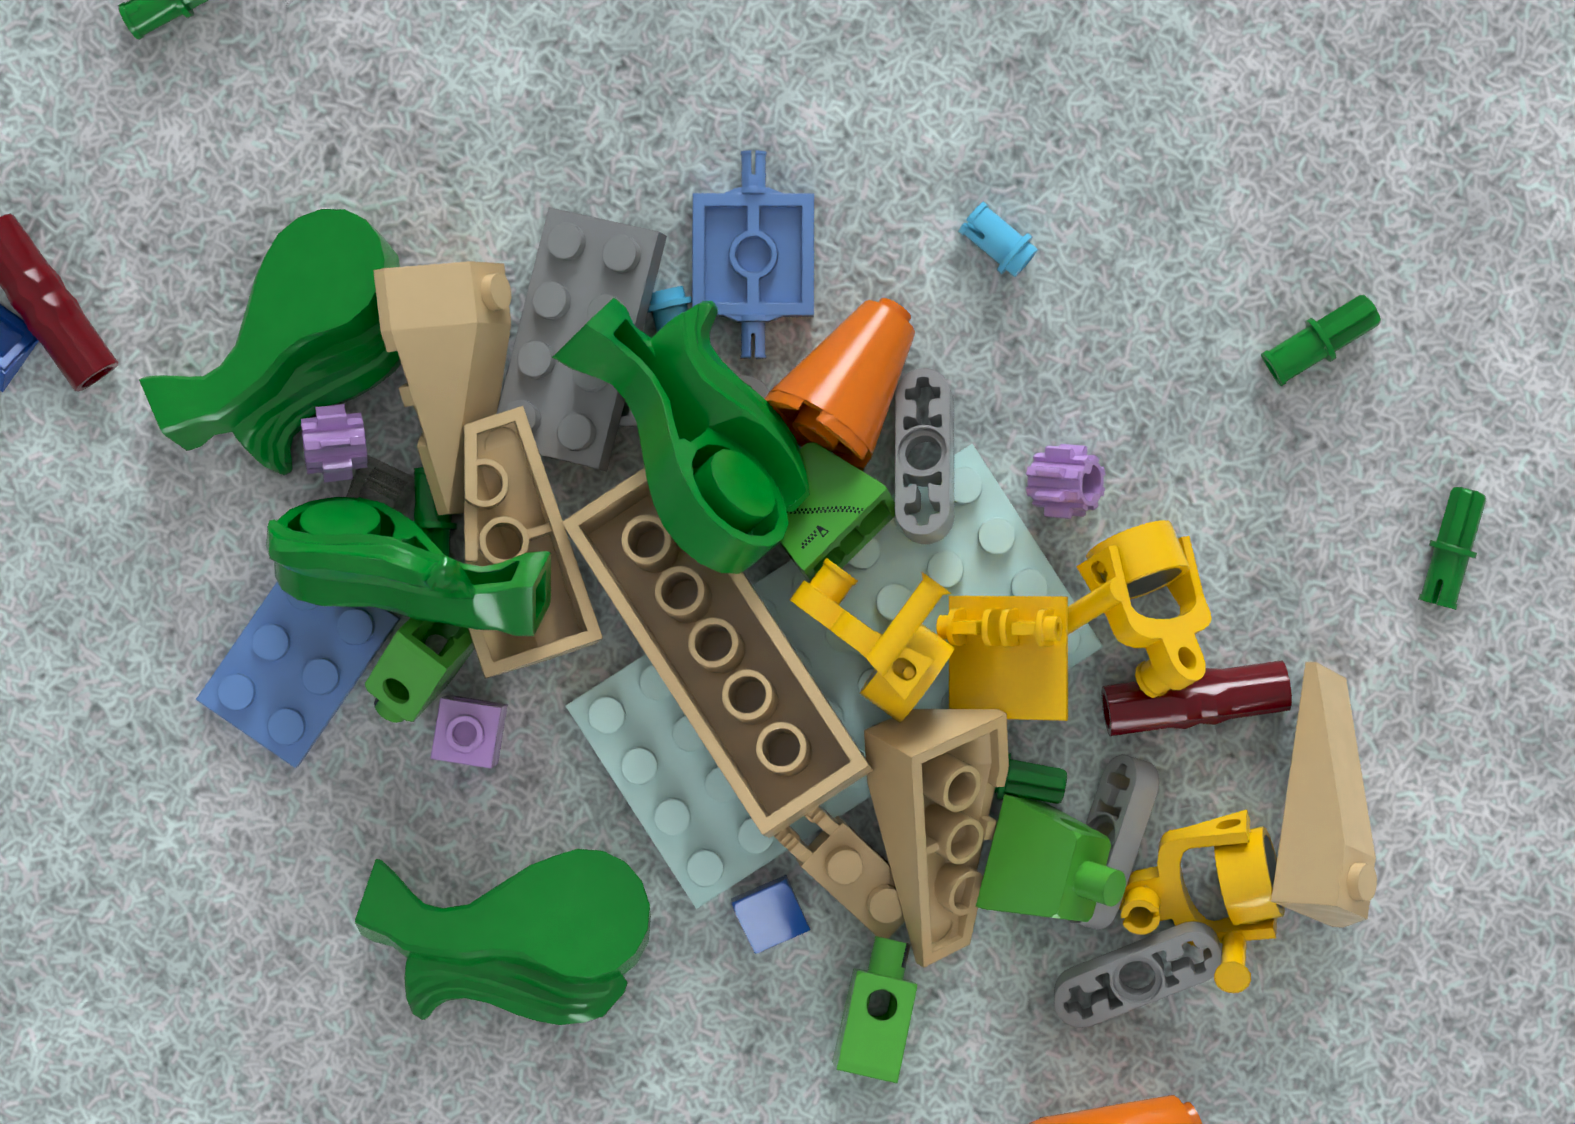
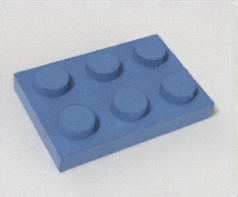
[196,582,401,768]

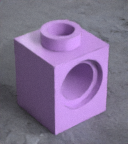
[430,695,508,768]

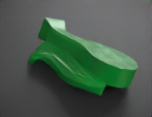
[139,209,401,476]
[552,298,810,574]
[266,497,551,636]
[355,849,651,1025]

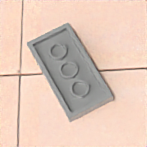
[496,207,667,472]

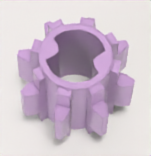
[301,404,368,483]
[1026,444,1106,519]

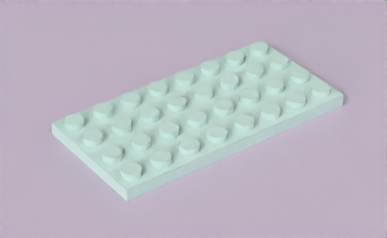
[565,444,1103,909]

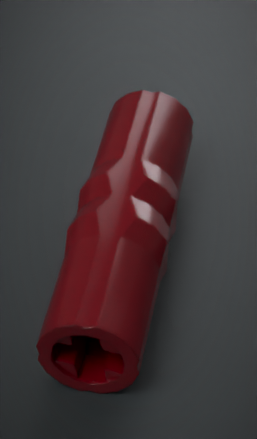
[0,213,118,392]
[1101,660,1292,736]

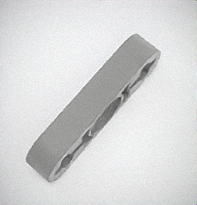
[895,368,954,544]
[1068,754,1159,930]
[1054,921,1221,1028]

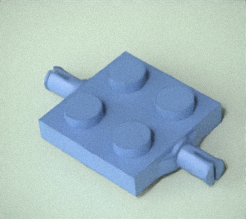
[692,150,814,359]

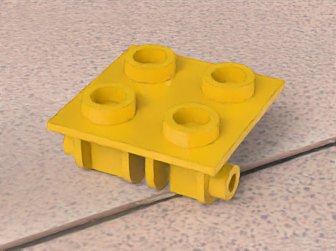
[936,596,1068,721]

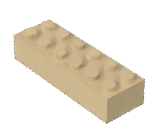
[561,467,873,838]

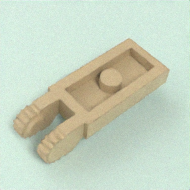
[774,806,905,938]

